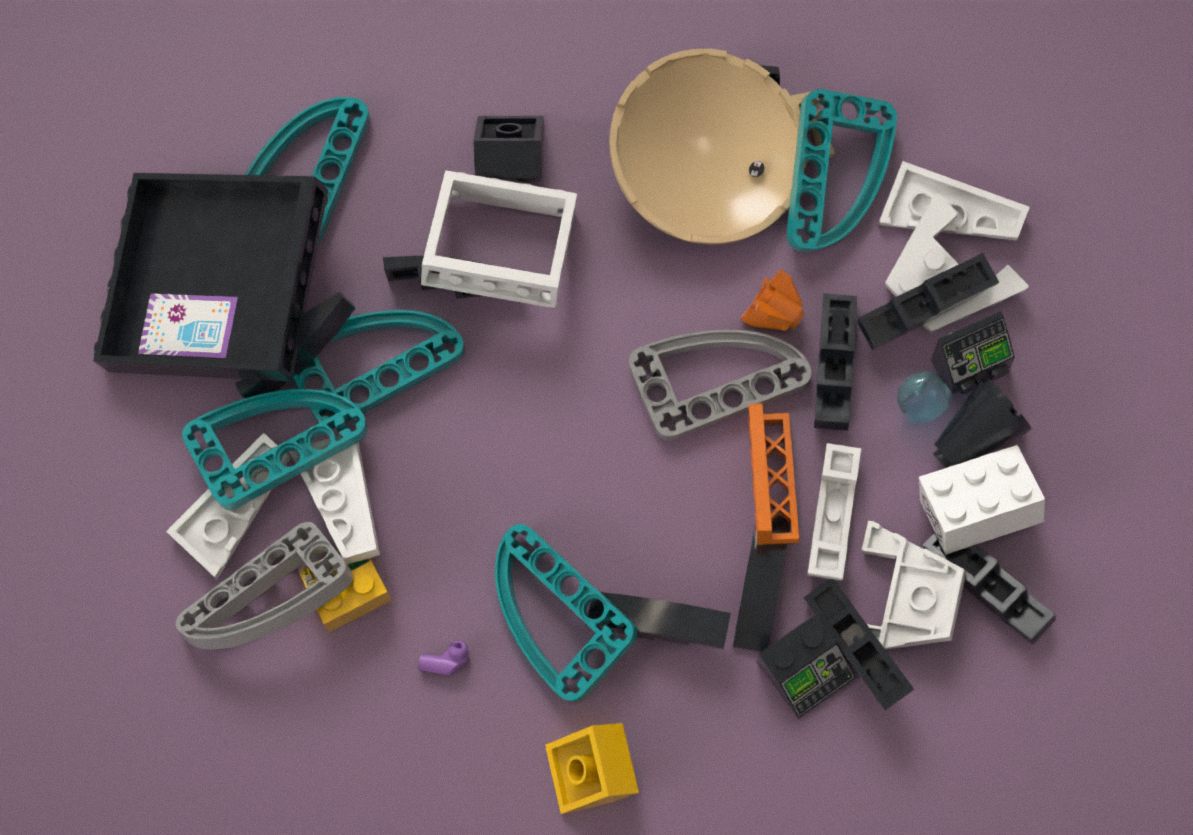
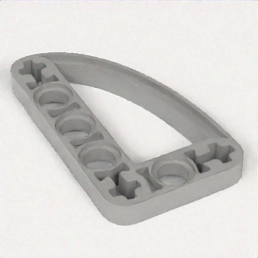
[629,330,812,441]
[175,522,353,650]

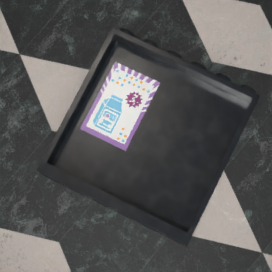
[93,173,328,382]

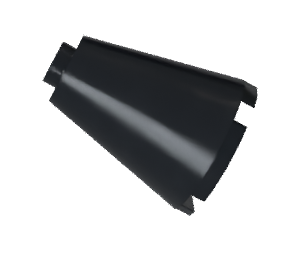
[933,377,1032,468]

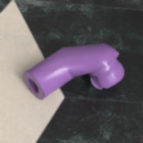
[418,641,469,675]

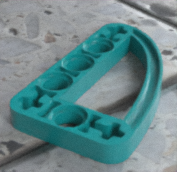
[787,89,897,252]
[245,97,370,244]
[293,310,465,429]
[182,389,368,510]
[495,524,638,702]

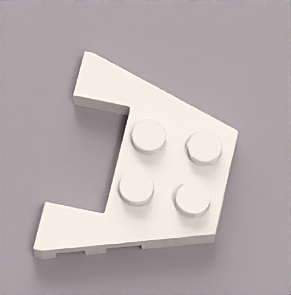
[885,192,1029,334]
[841,521,966,654]

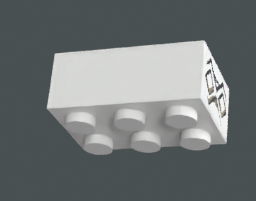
[919,445,1045,555]

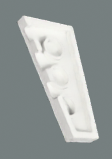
[879,161,1030,241]
[166,433,290,580]
[289,435,380,564]

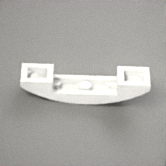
[807,443,861,581]

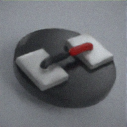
[749,161,765,177]

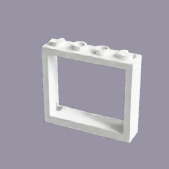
[421,170,577,308]

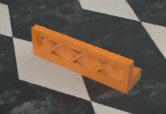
[748,403,799,545]

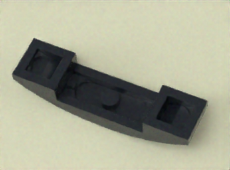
[733,515,790,652]

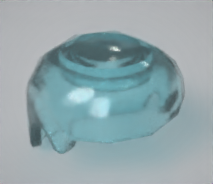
[897,370,952,424]

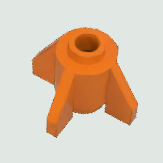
[740,269,805,331]

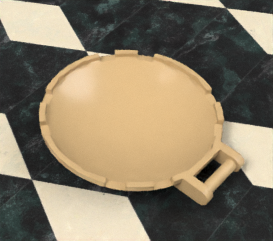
[609,49,835,245]

